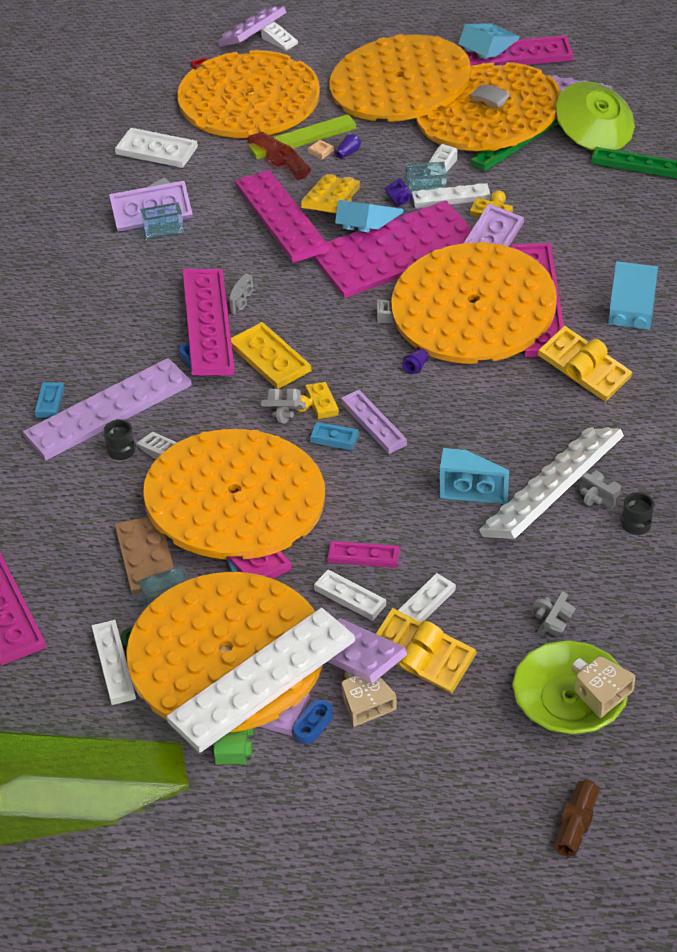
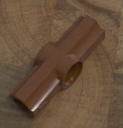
[554,779,600,857]

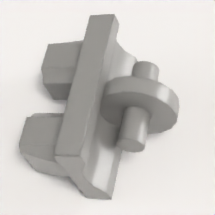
[261,389,306,424]
[579,470,621,509]
[533,591,576,638]

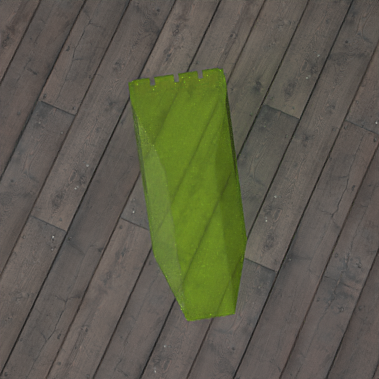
[0,730,189,846]

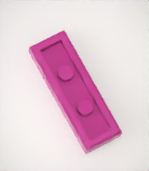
[327,541,400,568]

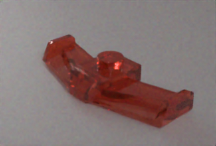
[247,132,311,180]

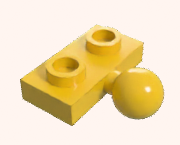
[470,190,513,218]
[295,382,339,419]

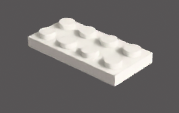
[115,128,198,168]

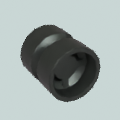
[104,419,136,460]
[622,492,654,535]

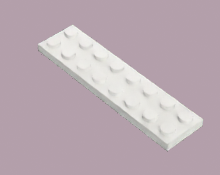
[479,427,624,539]
[167,608,355,753]

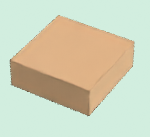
[308,140,334,159]

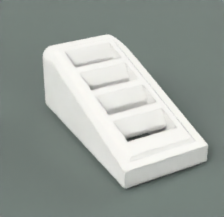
[261,22,298,51]
[423,144,457,180]
[136,432,177,460]

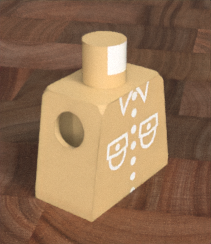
[571,657,635,718]
[341,671,397,727]

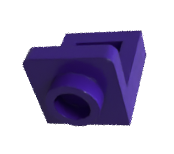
[384,178,413,207]

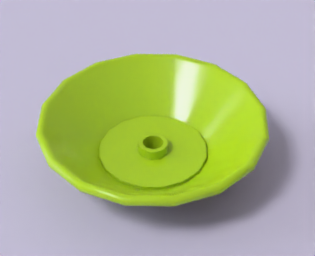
[555,81,635,151]
[512,640,628,735]

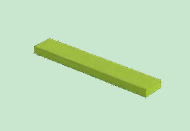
[249,114,356,160]

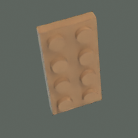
[115,517,178,596]

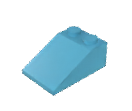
[459,24,520,59]
[335,200,404,232]
[609,261,658,330]
[440,448,509,504]

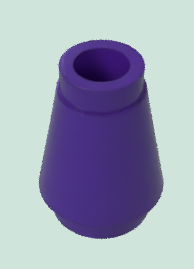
[334,133,361,159]
[402,348,429,374]

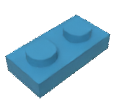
[35,382,65,418]
[310,422,359,451]

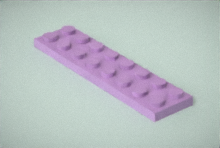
[23,358,192,461]

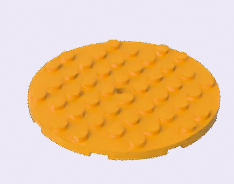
[329,34,471,122]
[178,50,320,138]
[416,62,561,151]
[391,242,557,364]
[144,429,325,559]
[127,572,323,732]

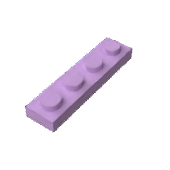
[341,390,407,454]

